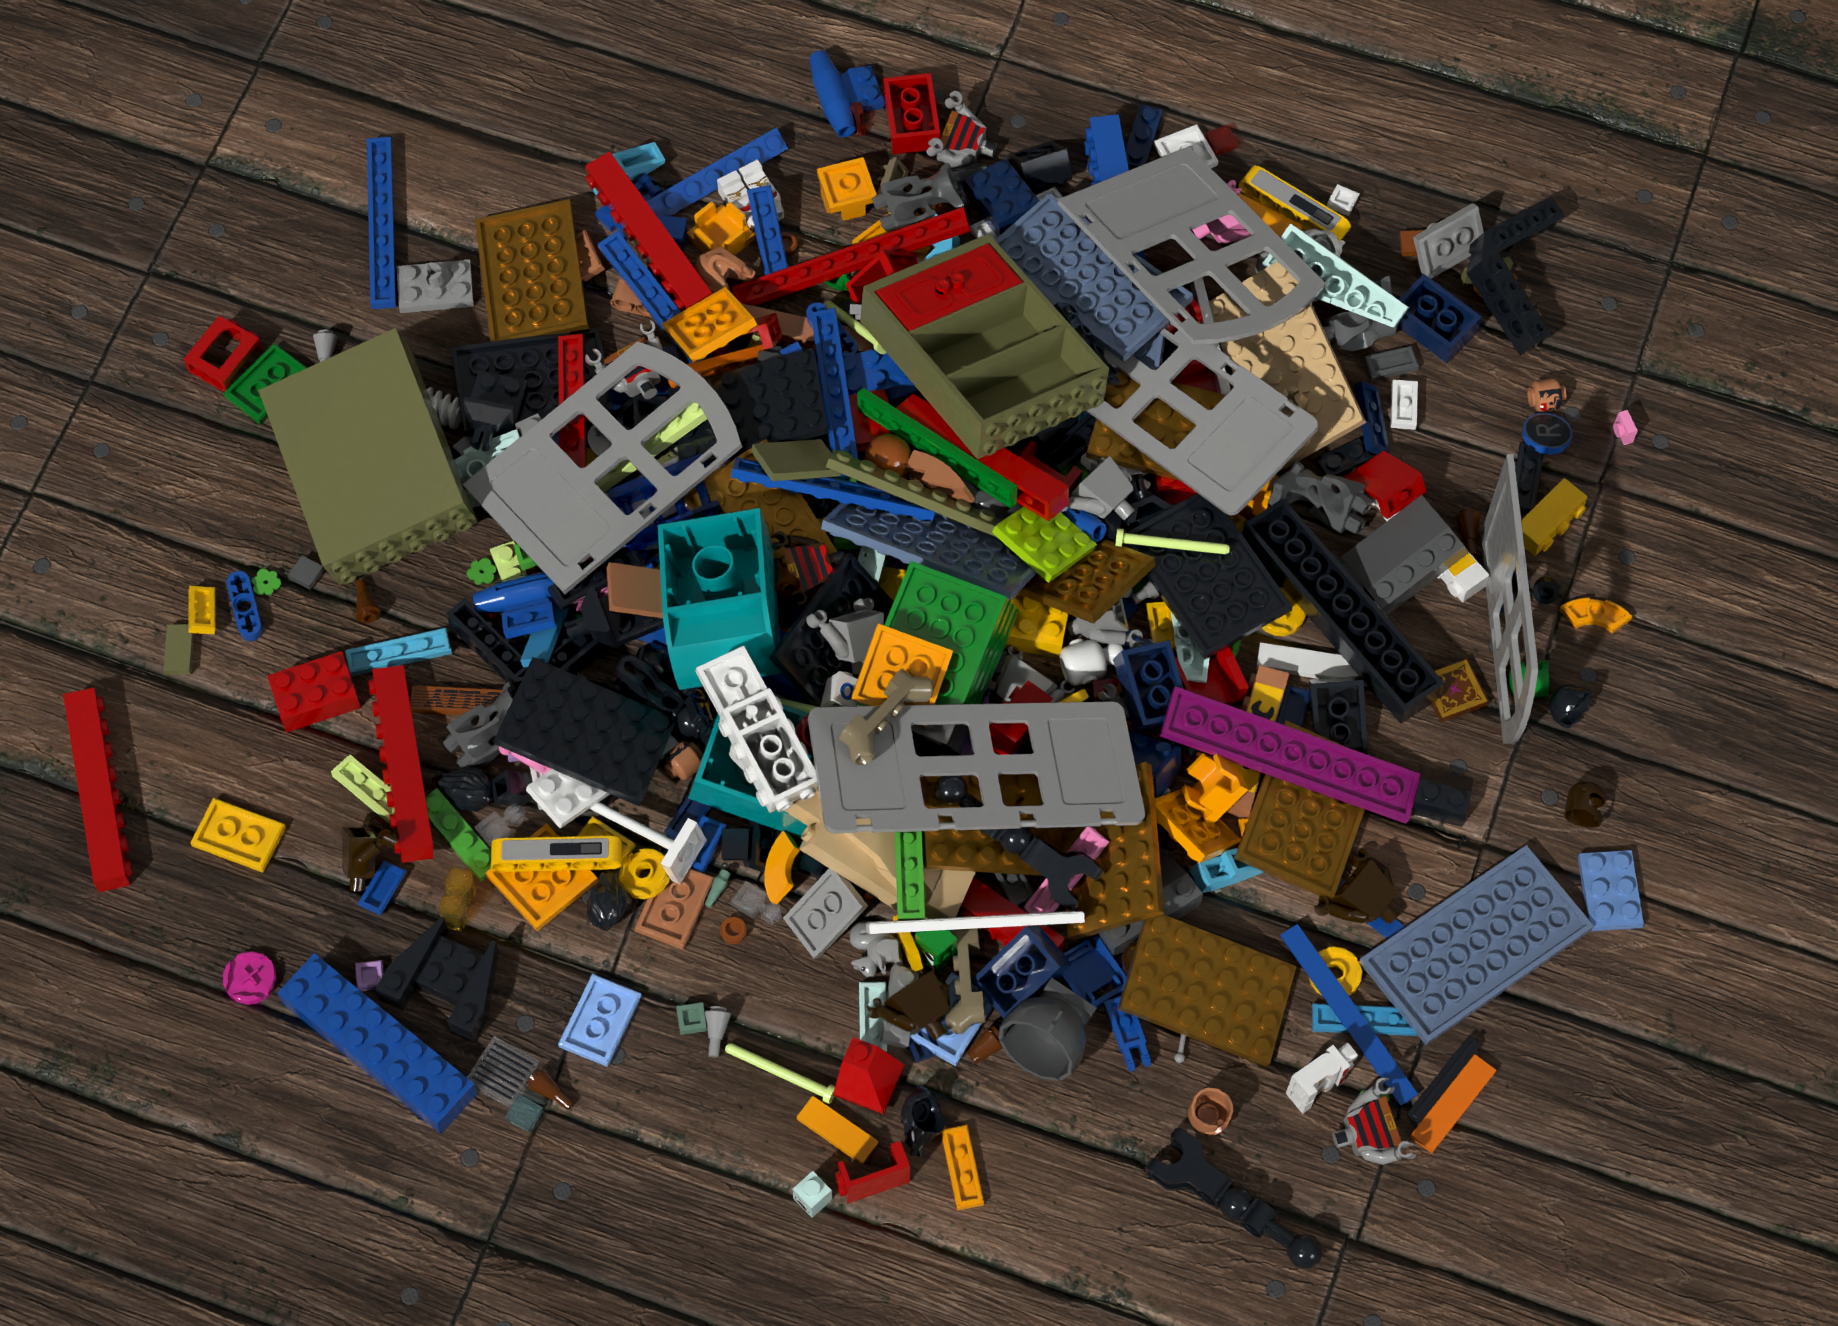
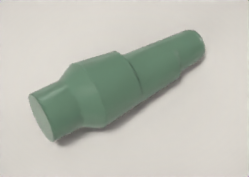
[705,869,731,907]

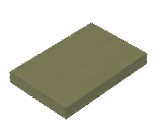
[751,439,841,481]

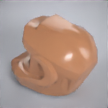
[694,247,755,294]

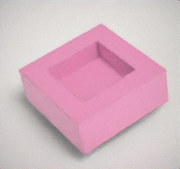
[1613,410,1638,445]

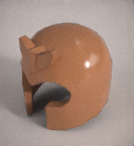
[1188,1088,1233,1138]

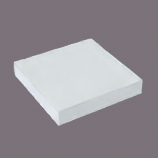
[1154,124,1218,168]

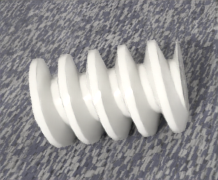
[427,387,462,429]

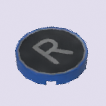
[1522,413,1573,455]

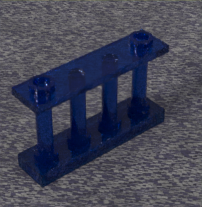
[606,453,725,552]

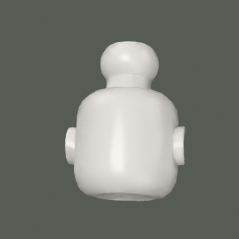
[1059,639,1123,686]

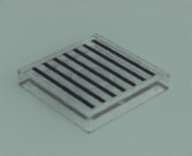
[467,1036,541,1109]

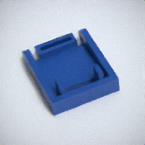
[1060,935,1127,1010]

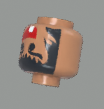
[1527,378,1566,412]
[664,742,703,780]

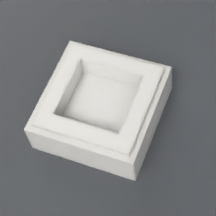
[1327,184,1360,216]

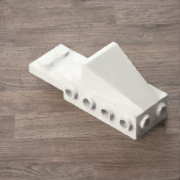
[695,646,818,813]

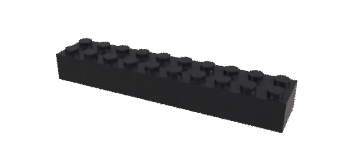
[1242,498,1445,724]

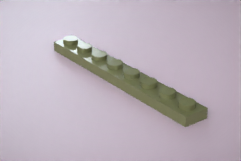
[826,449,1004,537]

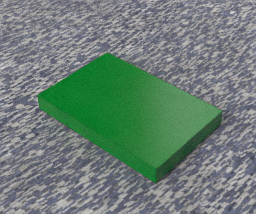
[223,343,307,425]

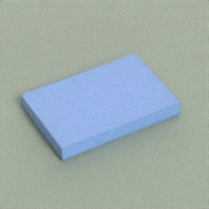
[910,972,994,1066]
[558,974,642,1067]

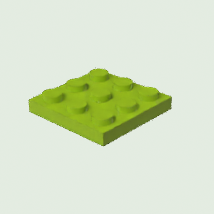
[992,506,1097,583]

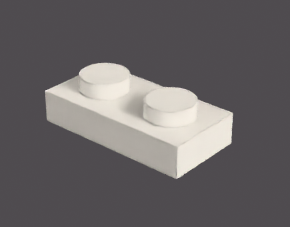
[1390,380,1418,430]

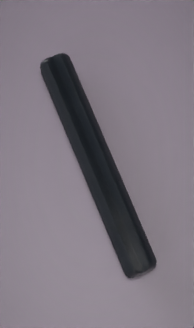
[1407,1036,1480,1124]

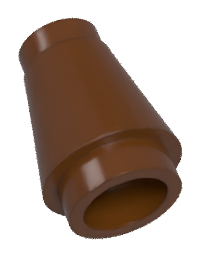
[966,1025,1003,1064]

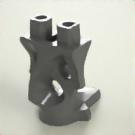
[872,163,970,232]
[1320,276,1397,351]
[1268,460,1373,534]
[443,682,517,768]

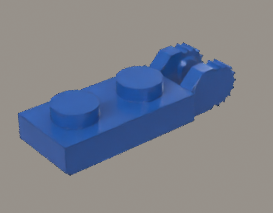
[1103,996,1151,1072]

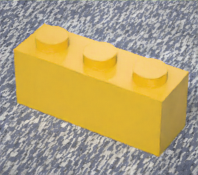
[1521,478,1588,556]

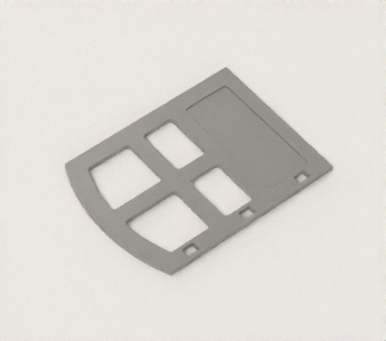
[1057,147,1325,345]
[462,341,742,594]
[1480,454,1538,744]

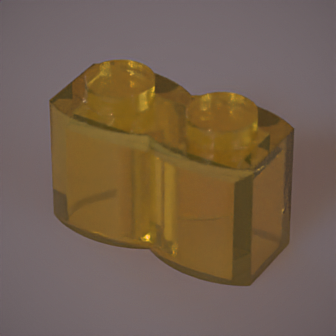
[439,867,476,931]

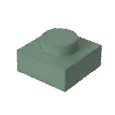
[676,1002,707,1035]

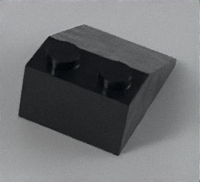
[1309,676,1368,755]

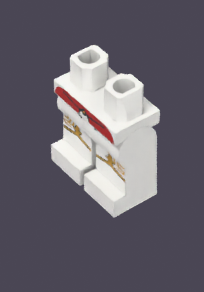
[717,160,784,233]
[1286,1043,1358,1114]

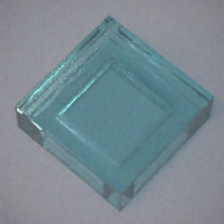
[505,1094,543,1133]

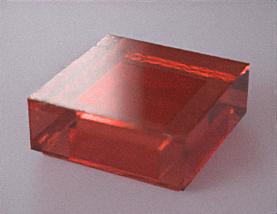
[1206,125,1238,156]

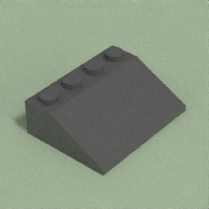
[1341,495,1468,616]
[1095,845,1203,959]

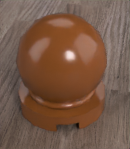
[856,434,912,484]

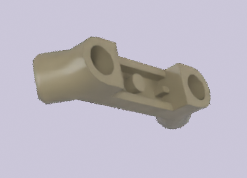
[839,668,933,765]
[945,928,986,1034]

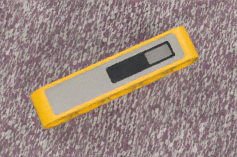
[1238,165,1351,240]
[491,836,622,872]

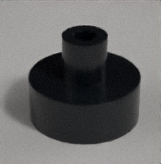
[1533,577,1559,604]

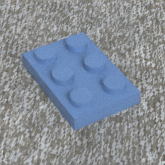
[1578,850,1644,931]

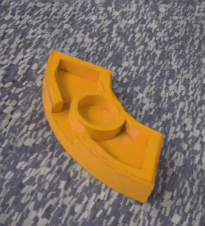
[1559,597,1633,633]
[764,830,800,905]

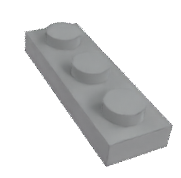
[880,965,919,1049]

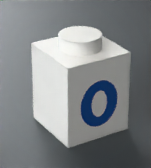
[821,671,857,707]

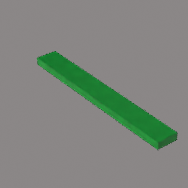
[857,388,1017,508]

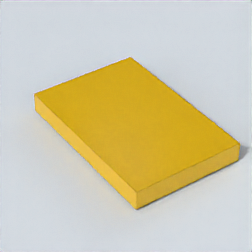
[190,798,286,873]

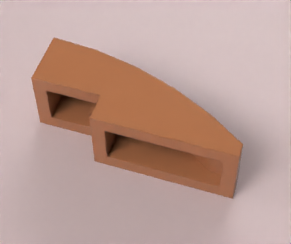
[905,450,975,503]

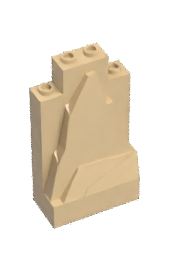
[784,761,975,919]

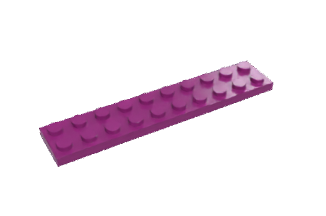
[1160,686,1420,824]

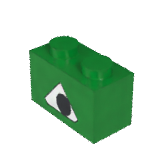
[915,917,957,975]

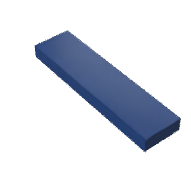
[747,185,788,276]

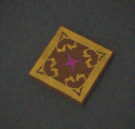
[1432,658,1489,723]

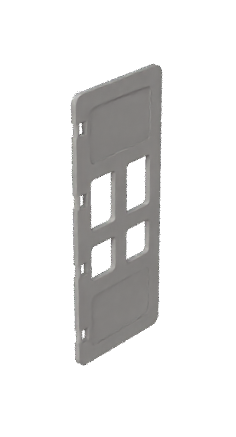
[1087,322,1318,515]
[808,702,1145,834]

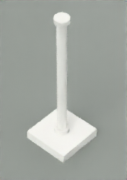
[590,802,707,885]

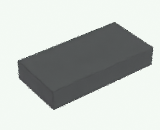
[1363,346,1419,381]

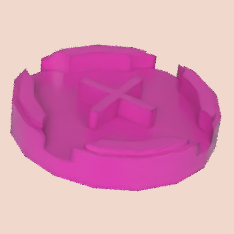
[223,951,277,1005]

